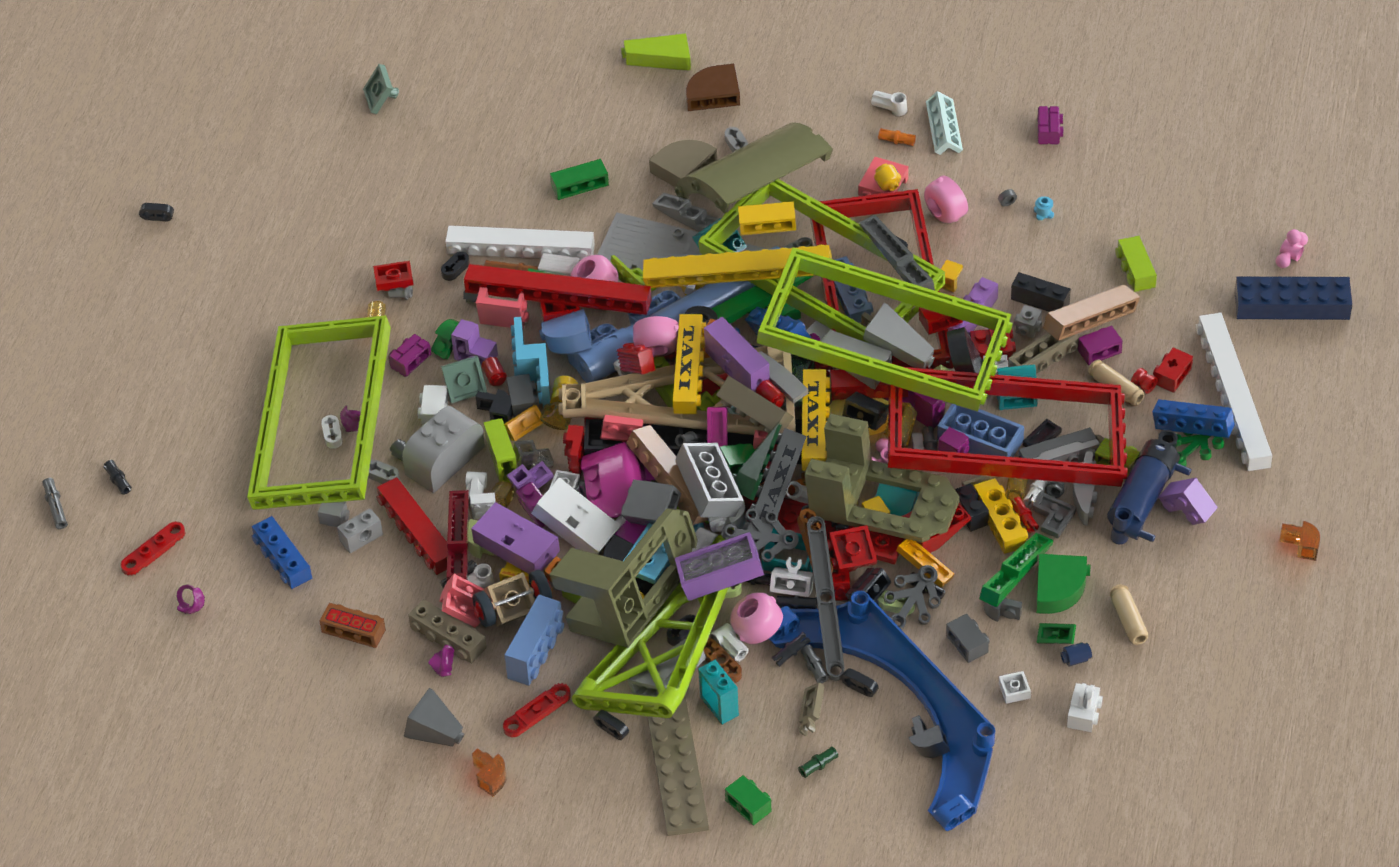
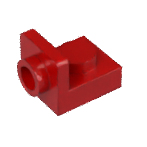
[830,572,850,601]

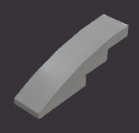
[652,193,719,231]
[758,351,808,403]

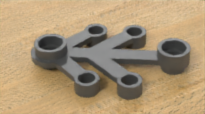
[721,509,798,562]
[884,565,941,630]

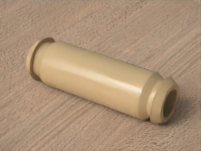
[1088,360,1144,406]
[1110,584,1148,645]

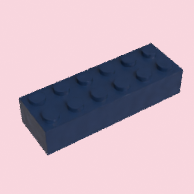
[1235,276,1352,320]

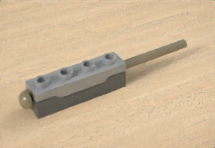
[962,427,1104,486]

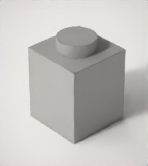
[318,501,350,527]

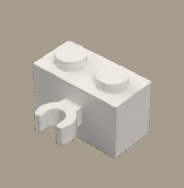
[770,557,814,597]

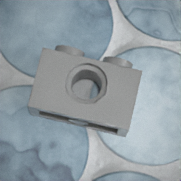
[337,509,383,553]

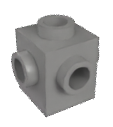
[1014,305,1042,338]

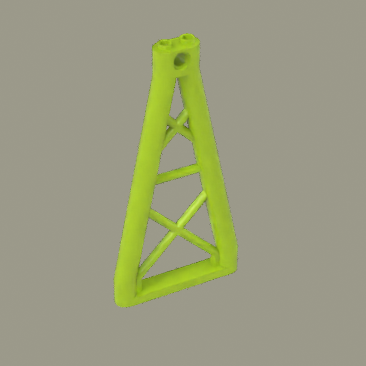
[571,535,729,718]

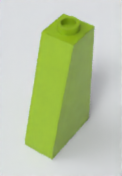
[621,33,691,71]
[483,418,517,486]

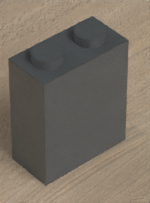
[621,479,682,526]

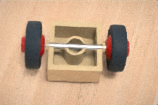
[472,570,552,627]

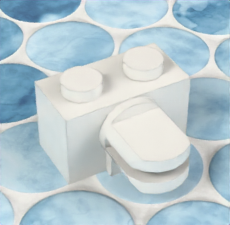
[1067,683,1103,732]

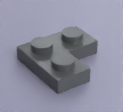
[1032,492,1077,539]

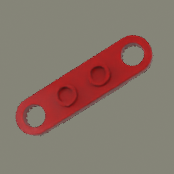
[121,521,186,576]
[503,683,571,737]

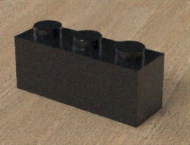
[1011,272,1071,312]

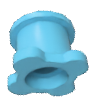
[1034,196,1054,220]

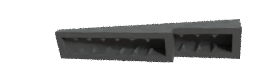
[859,215,935,291]

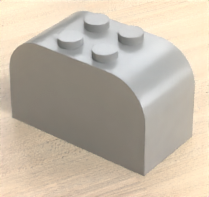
[402,406,485,493]

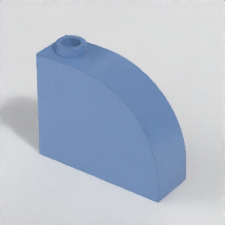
[539,309,592,354]

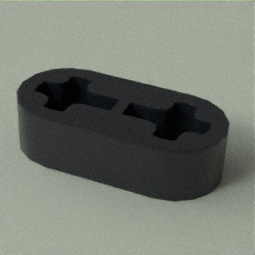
[139,203,174,222]
[441,252,470,281]
[666,614,696,646]
[841,668,879,697]
[593,709,629,740]

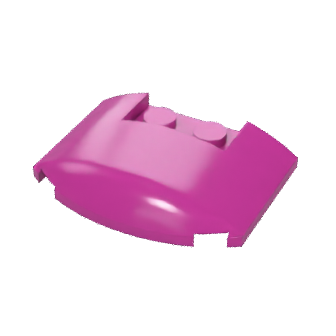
[581,442,642,518]

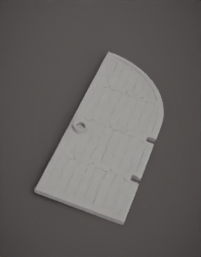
[597,213,767,285]

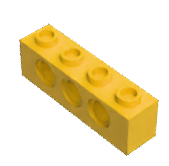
[974,478,1028,554]

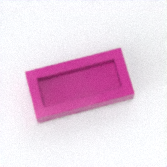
[707,407,728,446]

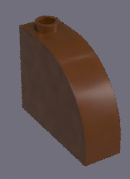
[686,63,740,112]

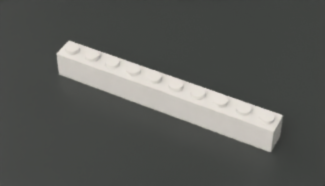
[1196,313,1272,471]

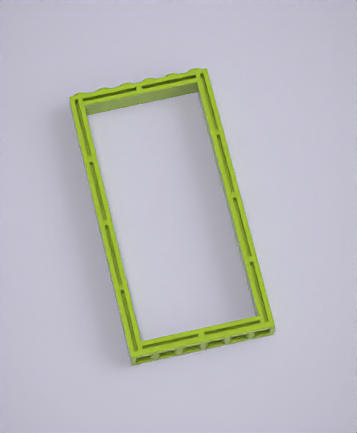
[698,179,945,343]
[757,247,1013,412]
[247,315,391,510]

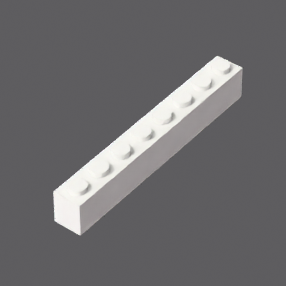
[446,226,595,260]

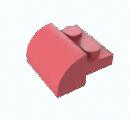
[601,415,643,443]
[439,574,484,628]

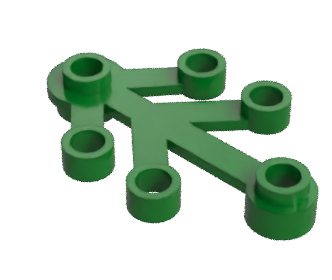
[1176,432,1224,466]

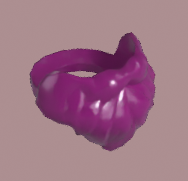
[340,405,361,432]
[176,584,205,614]
[428,645,454,677]

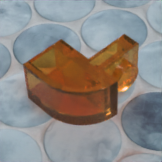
[1280,521,1320,561]
[472,748,507,797]

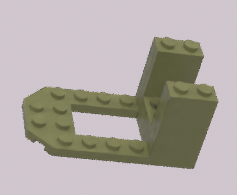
[805,414,959,543]
[549,508,698,648]

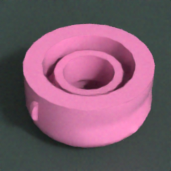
[924,176,968,223]
[571,255,618,282]
[633,316,679,357]
[730,592,783,644]

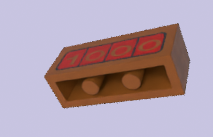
[319,603,386,648]

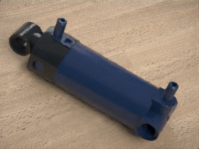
[1107,430,1192,545]

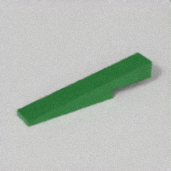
[711,276,813,324]
[979,532,1054,607]

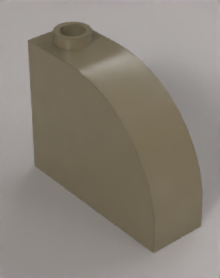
[649,140,717,187]

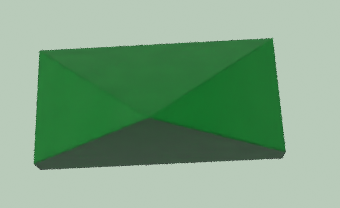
[1036,623,1076,644]

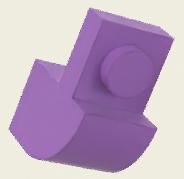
[507,461,554,491]

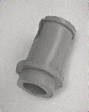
[388,287,413,300]

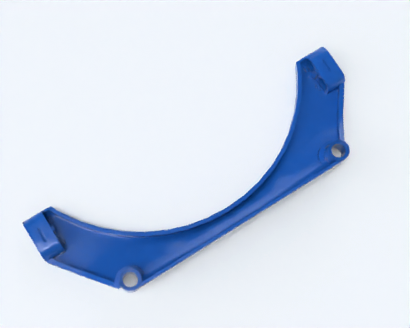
[769,591,995,831]

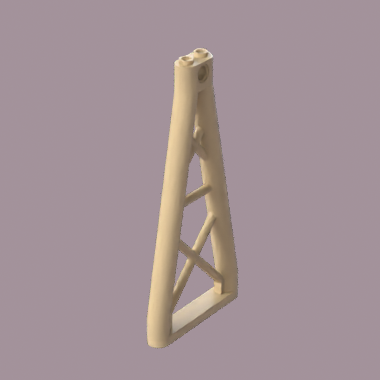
[559,346,796,435]

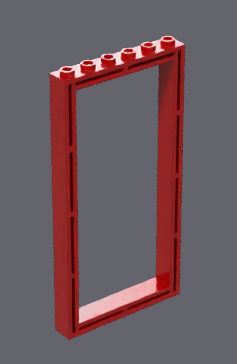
[810,189,953,370]
[887,367,1128,487]

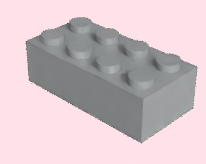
[675,443,744,517]

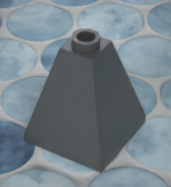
[404,688,465,747]

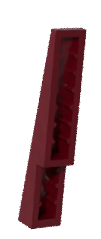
[447,490,469,581]

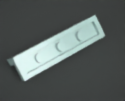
[926,91,963,155]

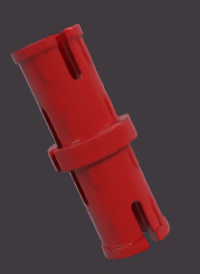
[1011,497,1039,533]

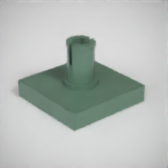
[363,64,399,114]
[441,355,487,403]

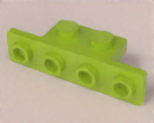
[611,255,656,291]

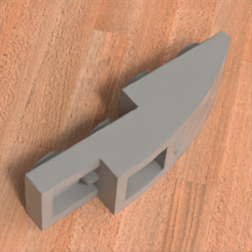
[1073,451,1098,526]

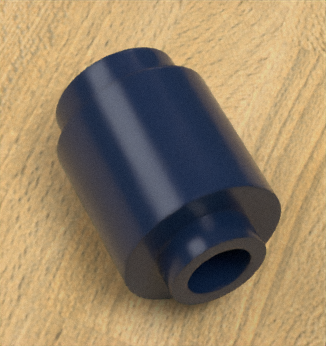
[1060,642,1092,667]

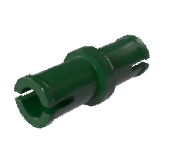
[798,746,838,778]

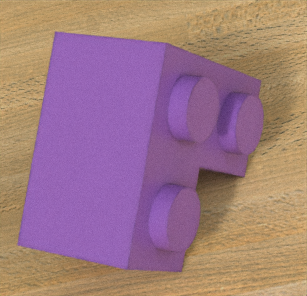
[451,319,498,366]
[1158,478,1218,525]

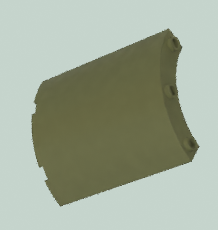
[674,122,833,214]

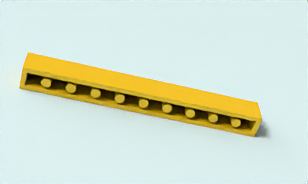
[643,245,832,288]

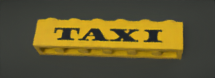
[673,314,706,414]
[802,369,830,471]

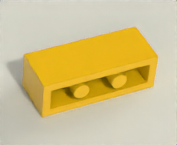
[738,201,796,235]

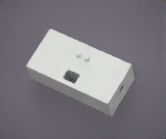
[531,478,621,555]

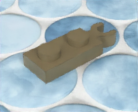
[799,682,825,736]

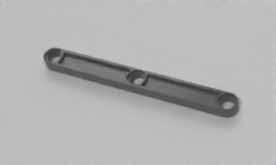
[807,516,845,681]

